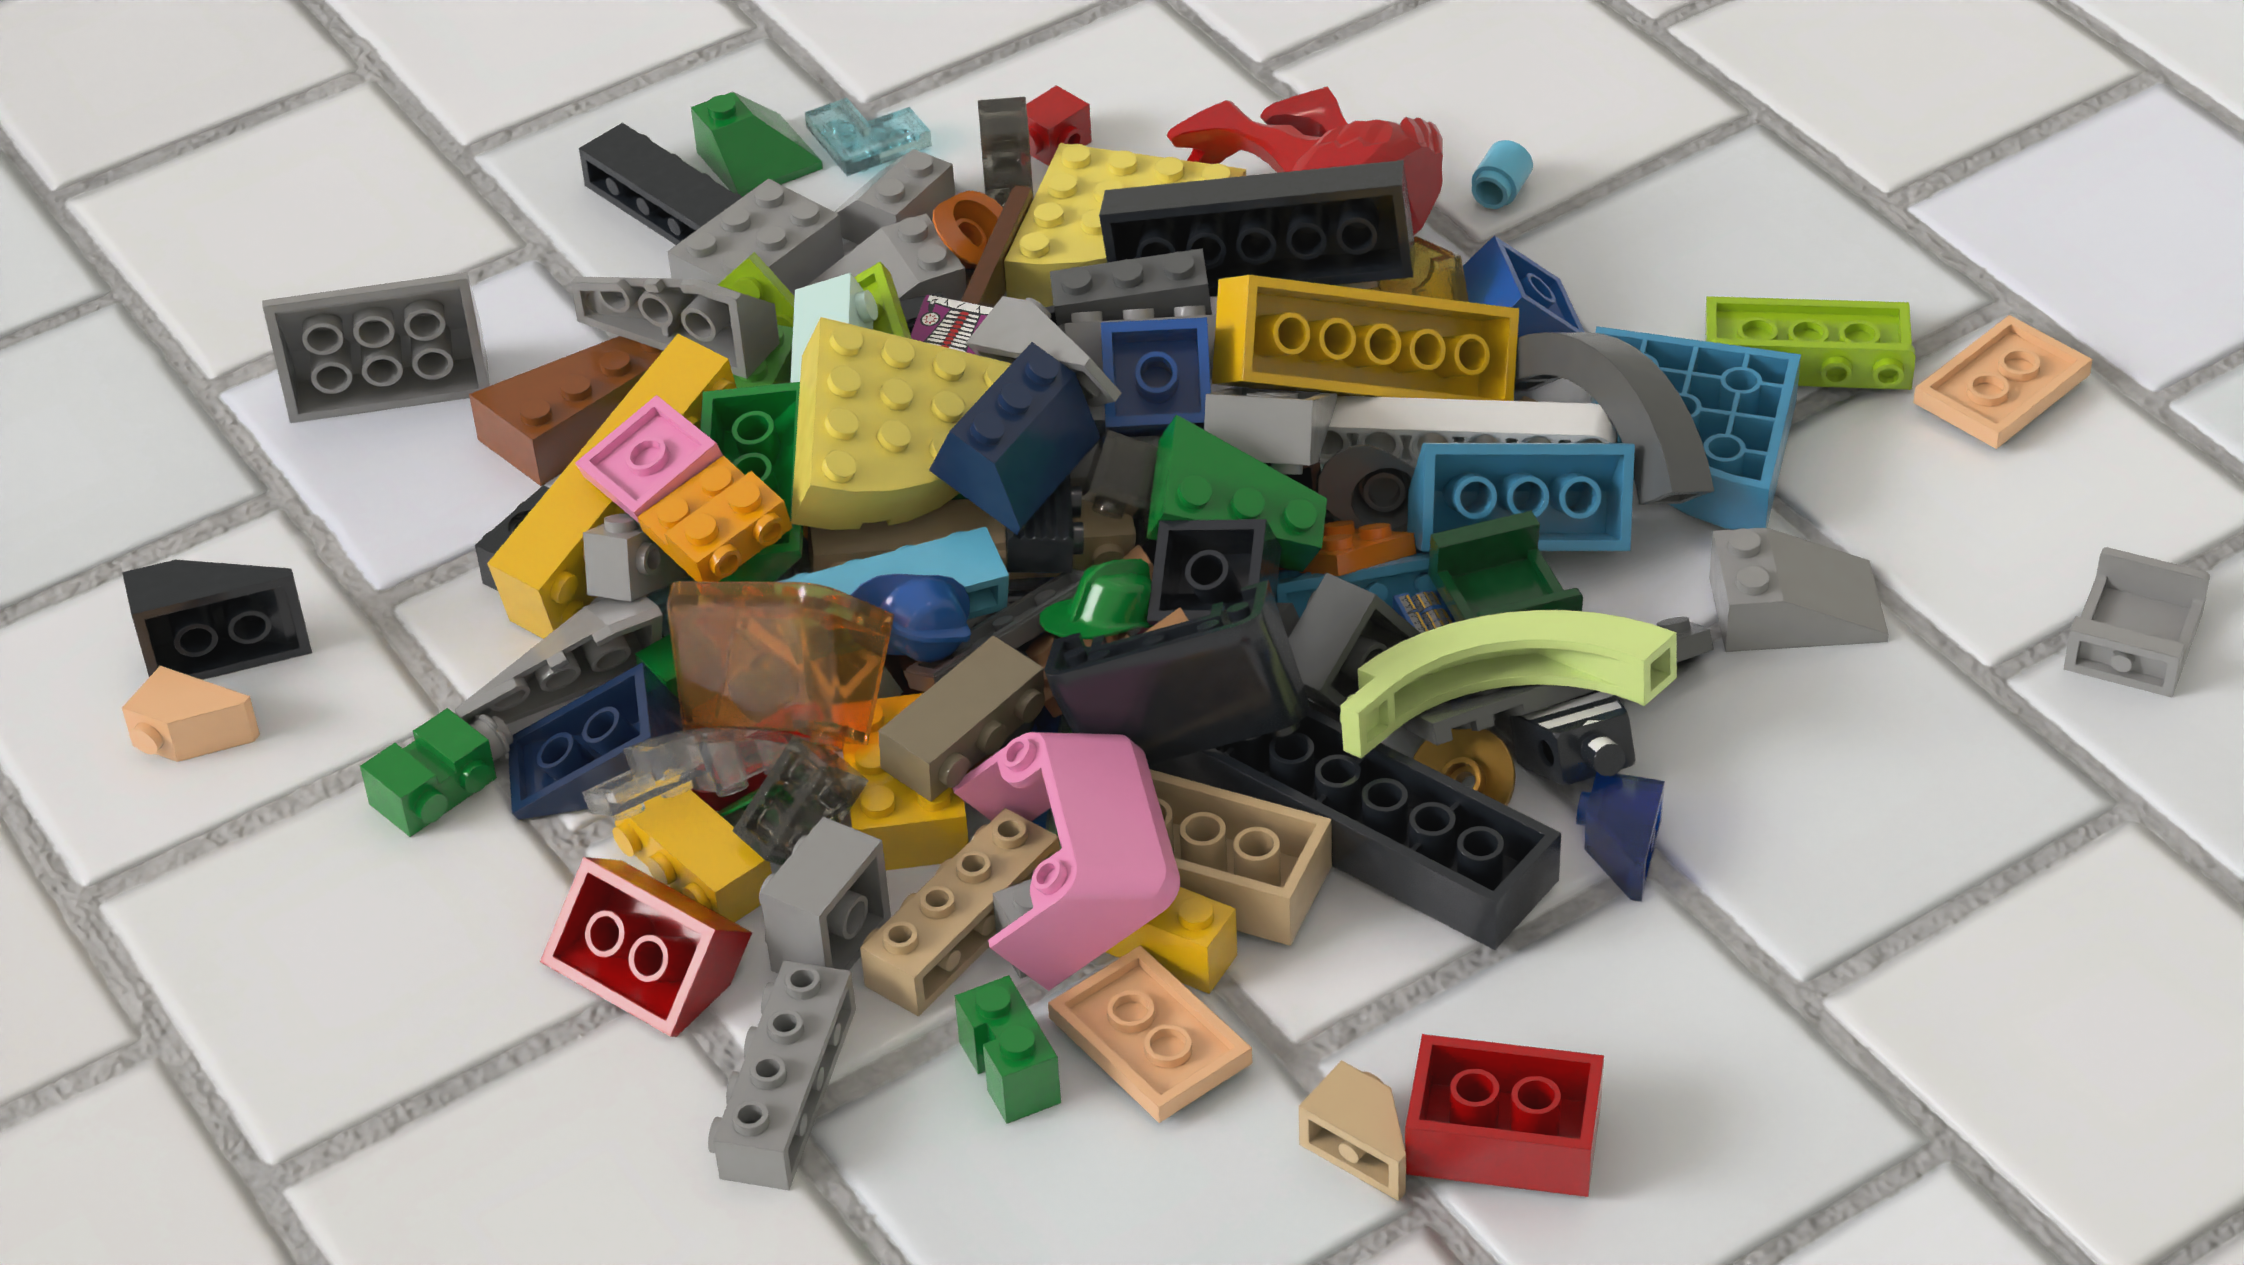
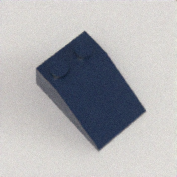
[508,662,689,820]

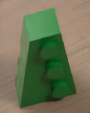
[1147,415,1327,572]

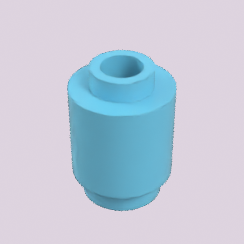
[1472,140,1533,209]

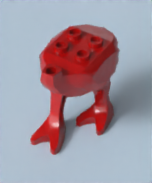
[1167,86,1443,236]

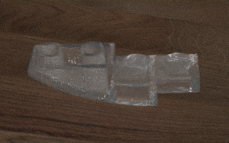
[582,727,812,821]

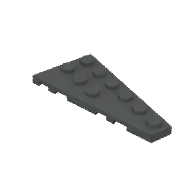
[1401,617,1714,745]

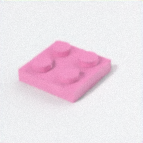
[575,395,723,524]

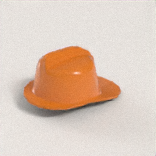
[933,190,1003,270]

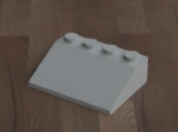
[262,272,490,423]

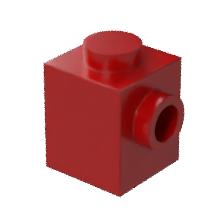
[1016,85,1092,166]

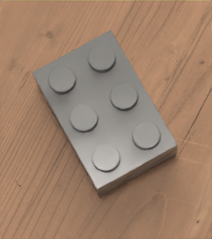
[667,178,844,296]

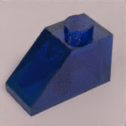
[1576,772,1665,902]

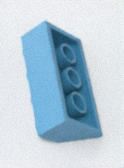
[1407,443,1635,551]

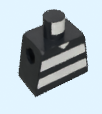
[1510,690,1636,785]

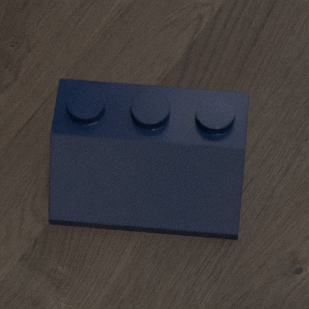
[929,342,1101,535]

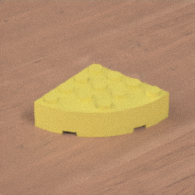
[1004,143,1246,307]
[791,317,1012,530]

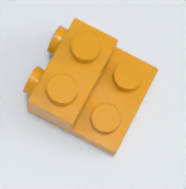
[637,455,792,590]

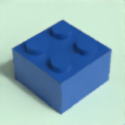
[1101,317,1211,438]

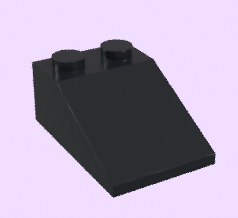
[122,560,312,680]

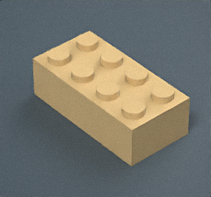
[1149,769,1332,946]

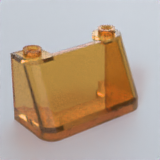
[667,581,895,752]

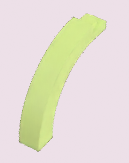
[1340,610,1677,759]

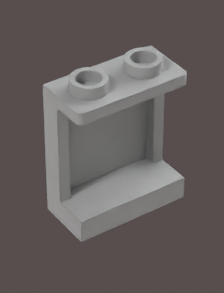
[2063,547,2210,697]

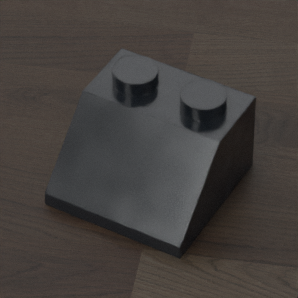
[1147,519,1282,625]

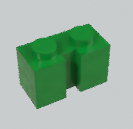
[360,708,497,837]
[954,975,1061,1124]

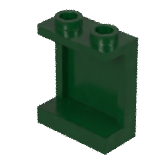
[1428,510,1583,622]

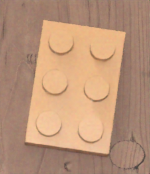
[1913,315,2093,449]
[1048,945,1252,1123]

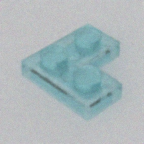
[805,98,932,176]

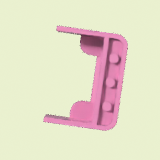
[953,732,1180,991]

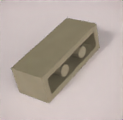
[878,635,1045,802]

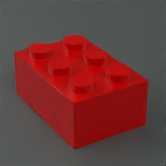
[1405,1034,1604,1197]

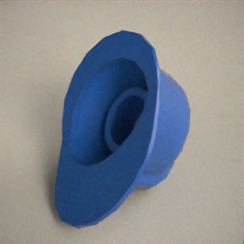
[843,574,971,663]

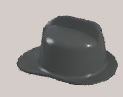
[1317,445,1415,532]

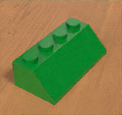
[700,382,803,600]

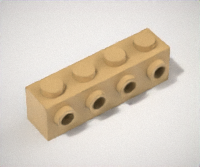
[860,808,1060,1016]

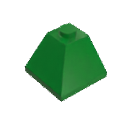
[691,92,823,197]

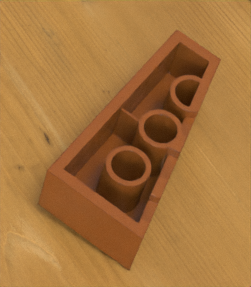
[469,336,663,486]

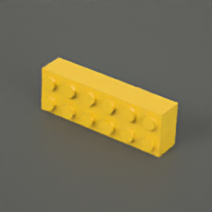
[1212,275,1519,401]
[487,334,737,639]

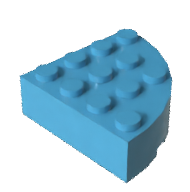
[1591,326,1801,530]

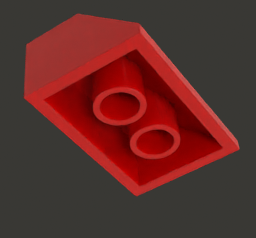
[540,857,752,1037]

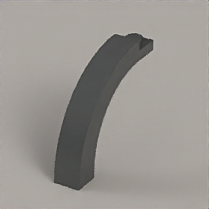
[1514,332,1714,505]

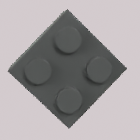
[1288,572,1421,715]

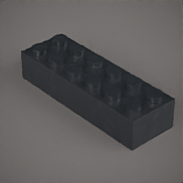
[1099,160,1415,297]

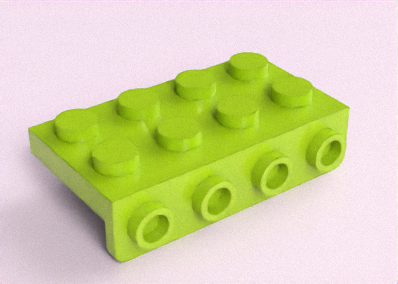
[1705,296,1916,390]

